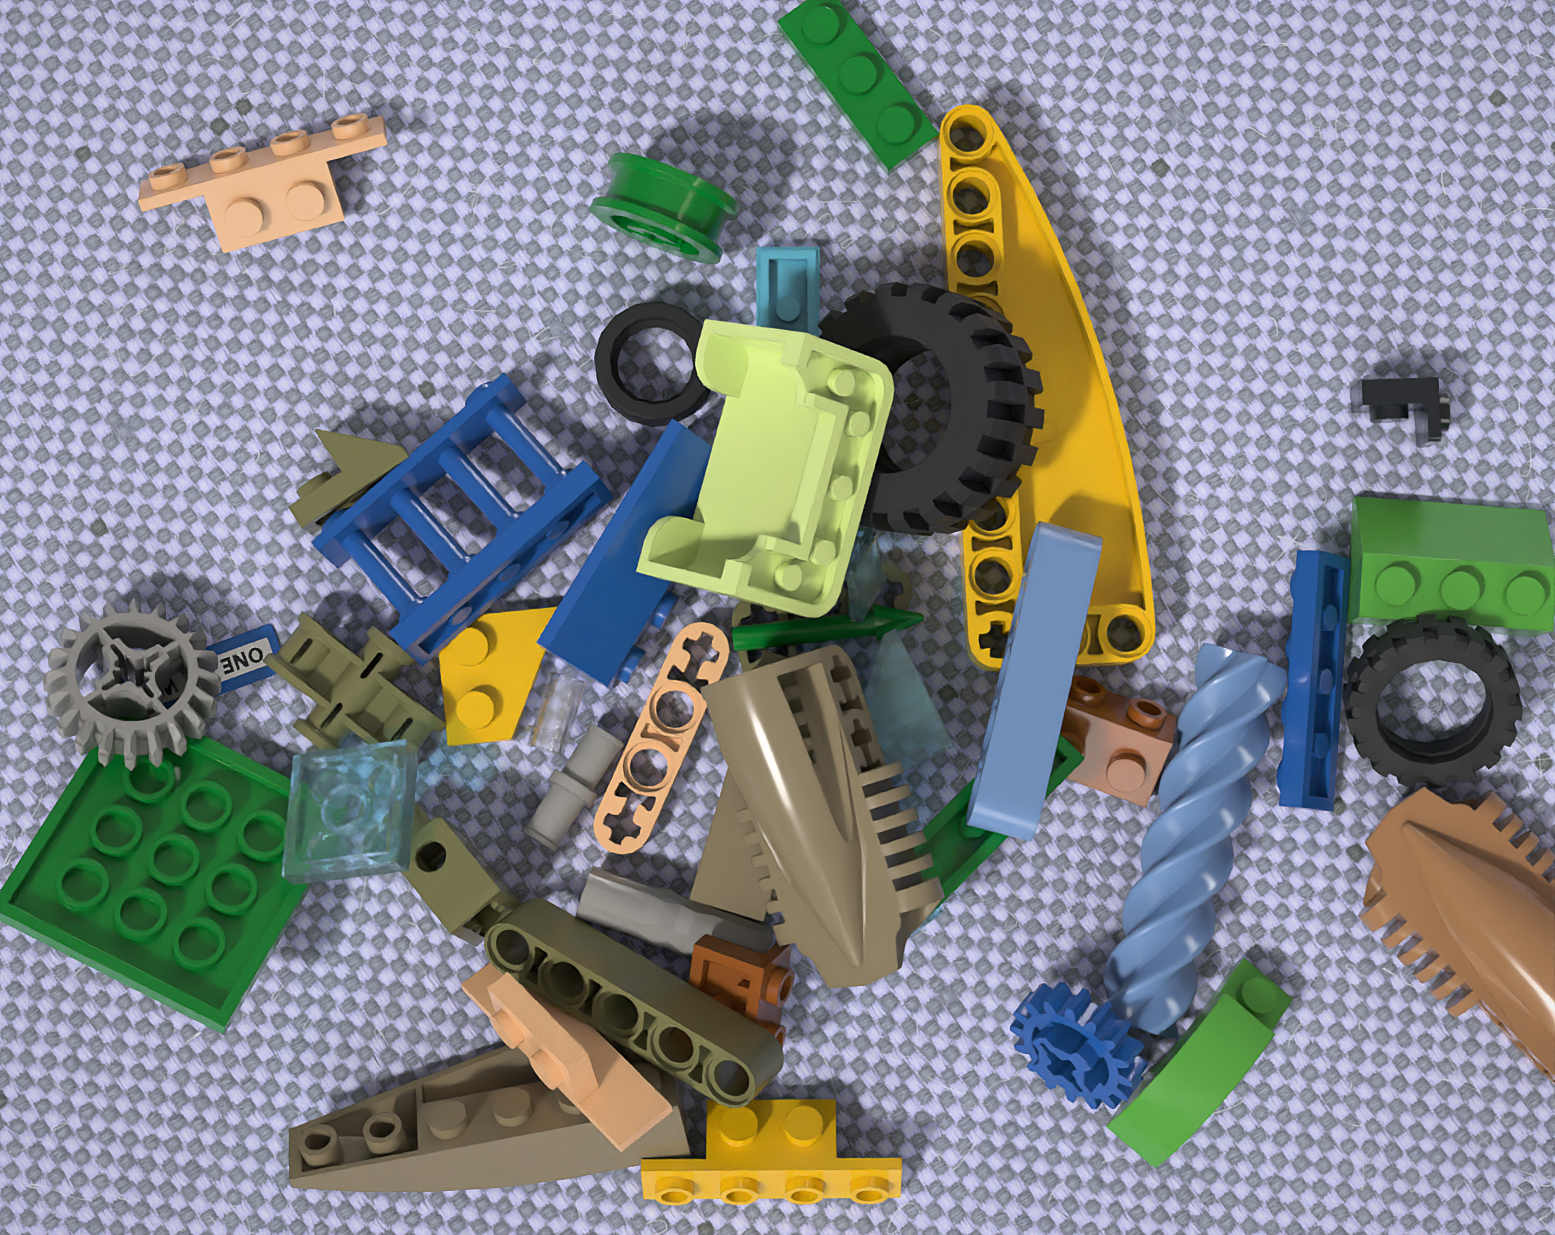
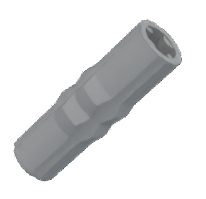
[575,866,774,958]

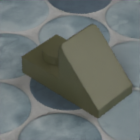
[288,429,410,535]

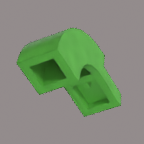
[1106,958,1293,1168]

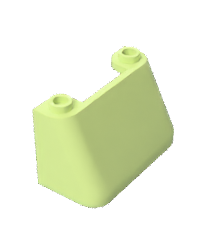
[636,319,894,618]

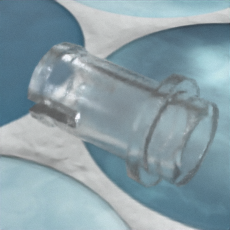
[525,671,588,756]

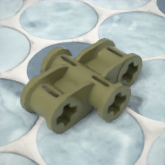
[263,610,447,774]

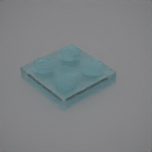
[281,739,419,885]

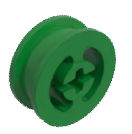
[589,152,741,264]

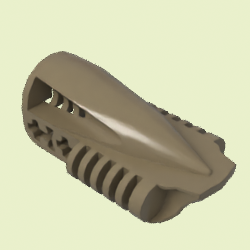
[700,645,945,989]

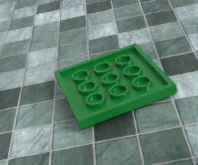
[0,717,352,1035]

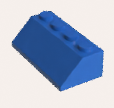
[536,419,713,691]

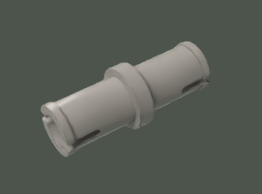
[521,723,624,853]

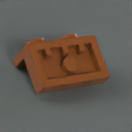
[689,934,795,1048]

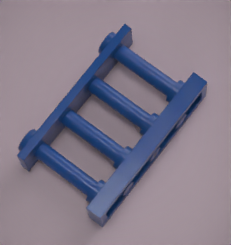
[311,372,614,667]

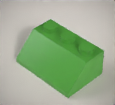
[1347,496,1555,637]

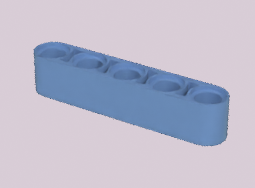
[966,521,1103,841]

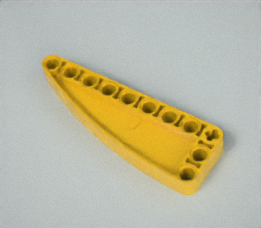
[937,104,1156,672]

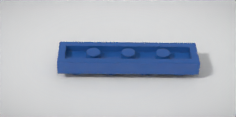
[1276,550,1351,812]

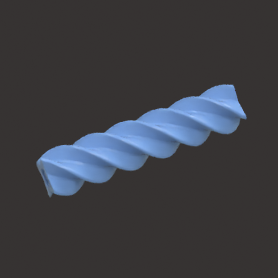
[1104,643,1288,1040]

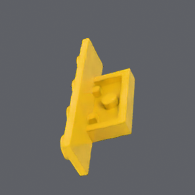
[641,1099,902,1206]

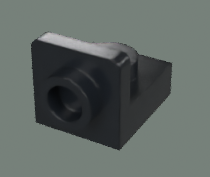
[1350,377,1450,448]

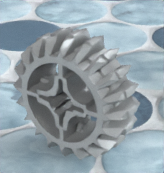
[43,597,221,771]

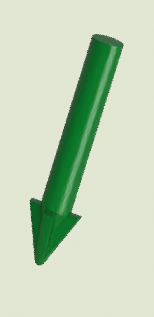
[732,604,925,652]

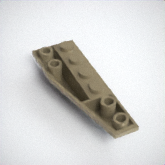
[289,1029,691,1192]

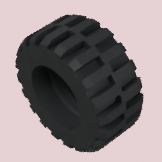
[818,282,1045,536]

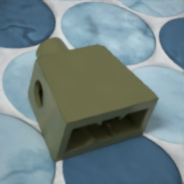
[385,800,523,947]

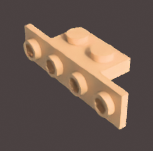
[138,113,388,253]
[461,962,673,1152]

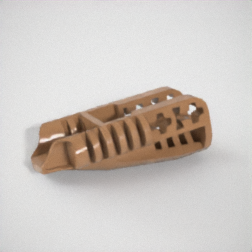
[1358,787,1555,1085]

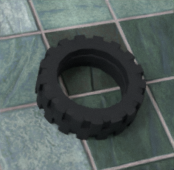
[1342,614,1523,789]

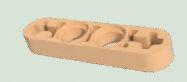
[593,622,730,855]

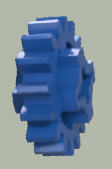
[1010,982,1148,1110]

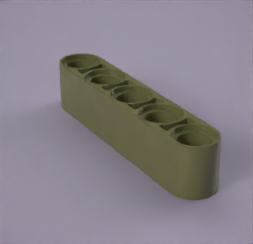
[484,898,784,1108]

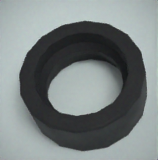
[594,301,711,427]

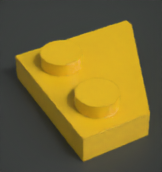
[439,607,557,747]

